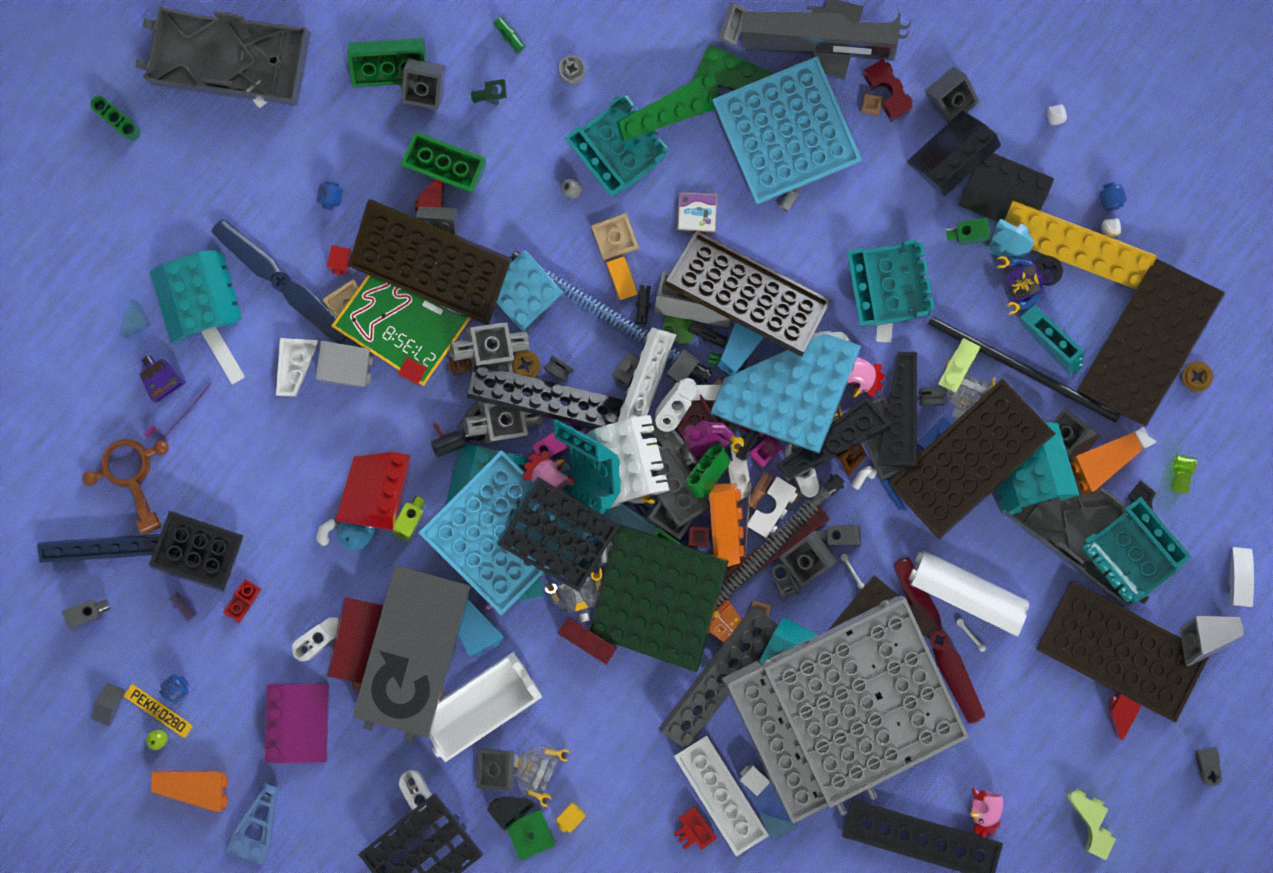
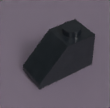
[487,797,534,831]

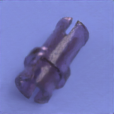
[169,591,197,621]

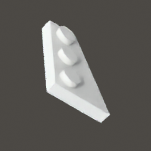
[276,338,319,397]

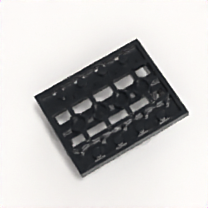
[496,476,620,592]
[358,793,484,873]

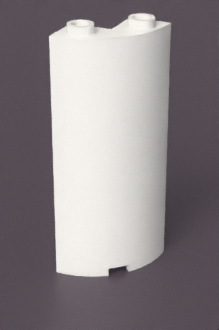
[908,550,1029,637]
[430,652,542,762]

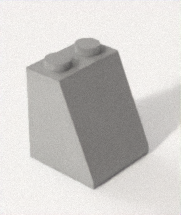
[316,341,375,389]
[1180,616,1244,666]

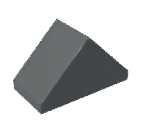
[665,350,699,383]
[92,683,126,726]

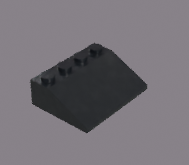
[906,111,1001,197]
[959,153,1055,222]
[149,511,244,593]

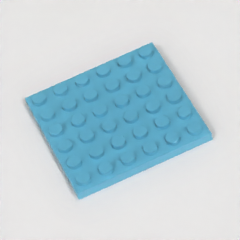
[712,56,862,205]
[418,450,583,615]

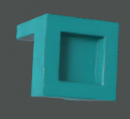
[520,577,544,601]

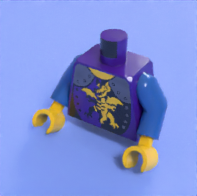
[996,256,1053,315]

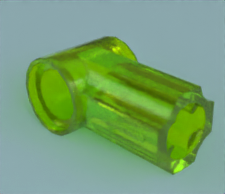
[1170,454,1197,494]

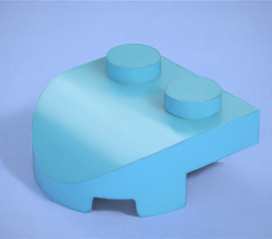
[988,219,1034,258]

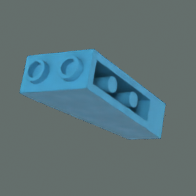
[717,322,764,376]
[458,598,505,658]

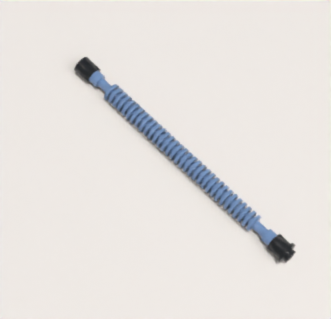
[510,250,713,384]

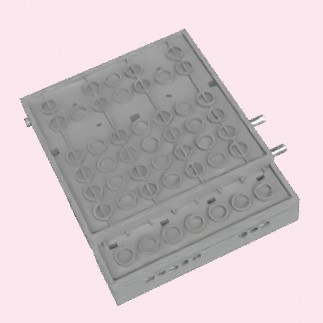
[722,596,969,824]

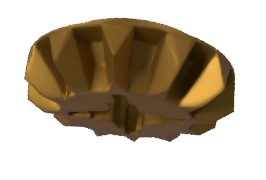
[511,350,541,378]
[1181,361,1213,392]

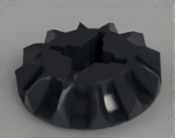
[1034,256,1063,286]

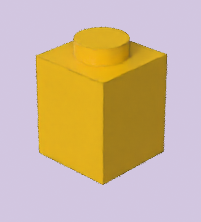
[556,801,587,833]

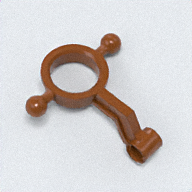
[82,439,169,535]

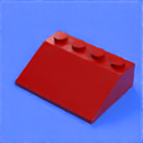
[336,452,410,530]

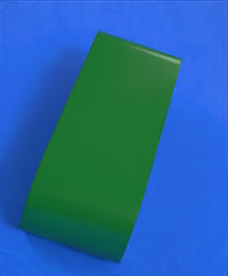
[90,96,140,141]
[686,444,730,498]

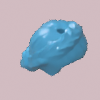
[337,522,376,550]

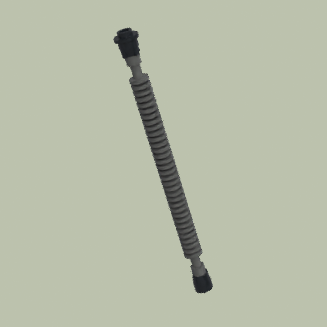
[715,474,845,610]

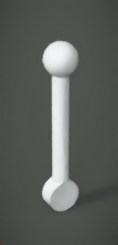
[840,554,865,590]
[956,619,986,652]

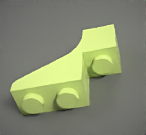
[938,338,980,393]
[1067,789,1116,860]

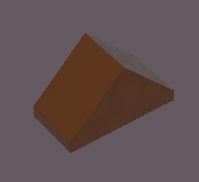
[835,443,867,475]

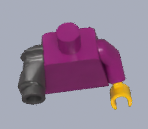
[679,420,744,471]

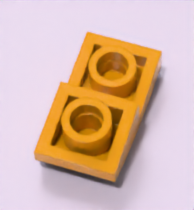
[606,256,638,300]

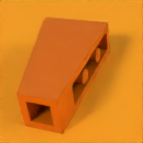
[1069,432,1143,495]
[151,771,228,812]

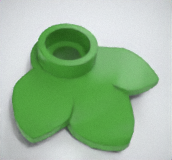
[661,315,695,344]

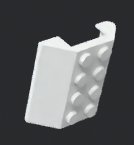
[585,415,669,508]

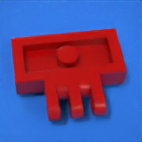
[673,806,717,850]

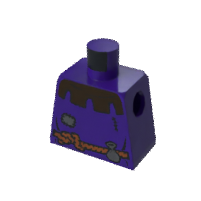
[139,355,187,403]

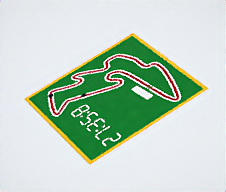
[331,275,471,386]

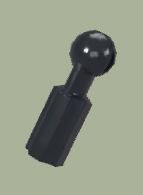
[431,431,485,457]

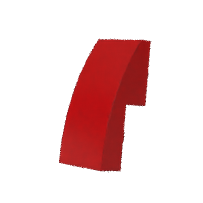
[223,579,261,624]

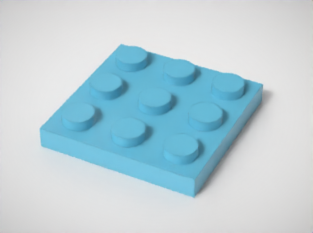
[497,250,564,331]

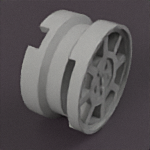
[559,55,586,85]

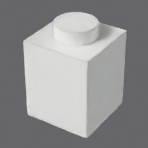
[739,764,770,796]

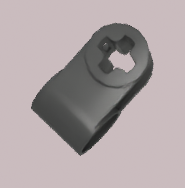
[771,564,801,602]
[1195,747,1222,786]

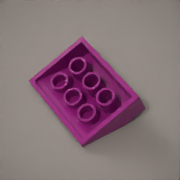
[265,683,329,763]

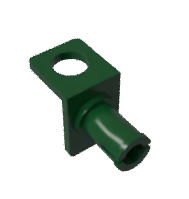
[471,79,507,105]

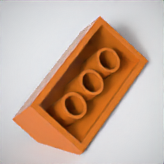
[709,483,745,567]

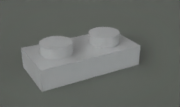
[719,3,747,46]

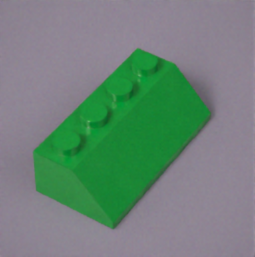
[347,38,427,87]
[400,131,487,193]

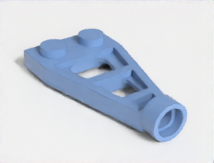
[226,782,279,865]

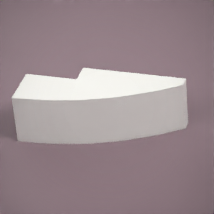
[1228,547,1254,607]

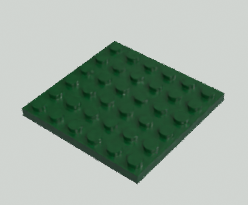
[590,524,729,672]

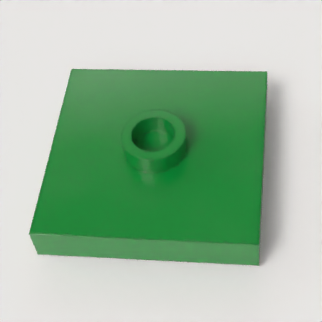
[507,809,556,861]

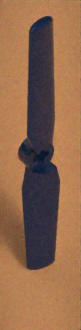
[211,220,347,344]

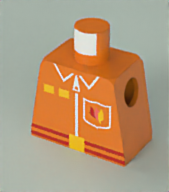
[709,598,742,643]

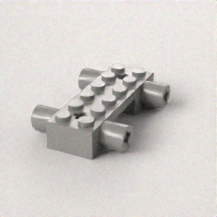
[450,322,543,444]

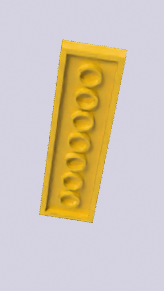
[1004,200,1157,290]

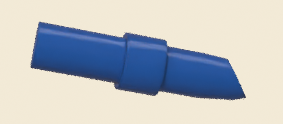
[881,479,906,510]

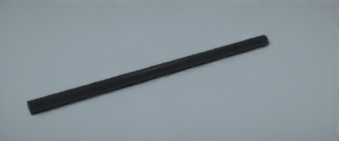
[928,316,1120,423]

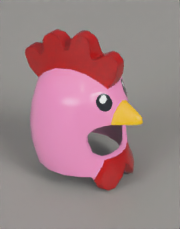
[847,357,885,398]
[522,451,575,493]
[970,788,1004,838]

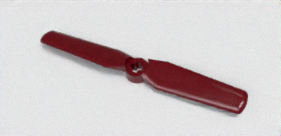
[894,557,985,724]

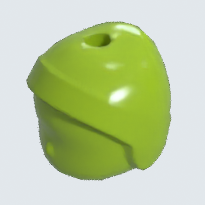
[146,729,168,750]

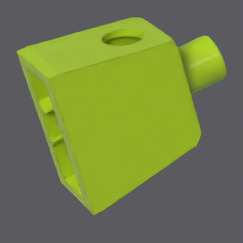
[392,496,425,543]

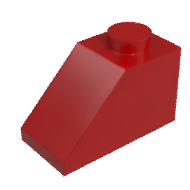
[415,180,444,212]
[1108,694,1142,740]

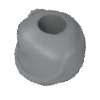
[561,179,582,199]

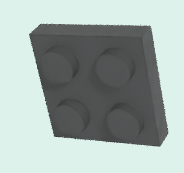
[477,748,514,791]

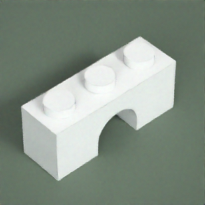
[748,477,798,538]

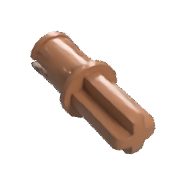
[745,472,773,510]

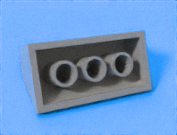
[654,271,730,328]

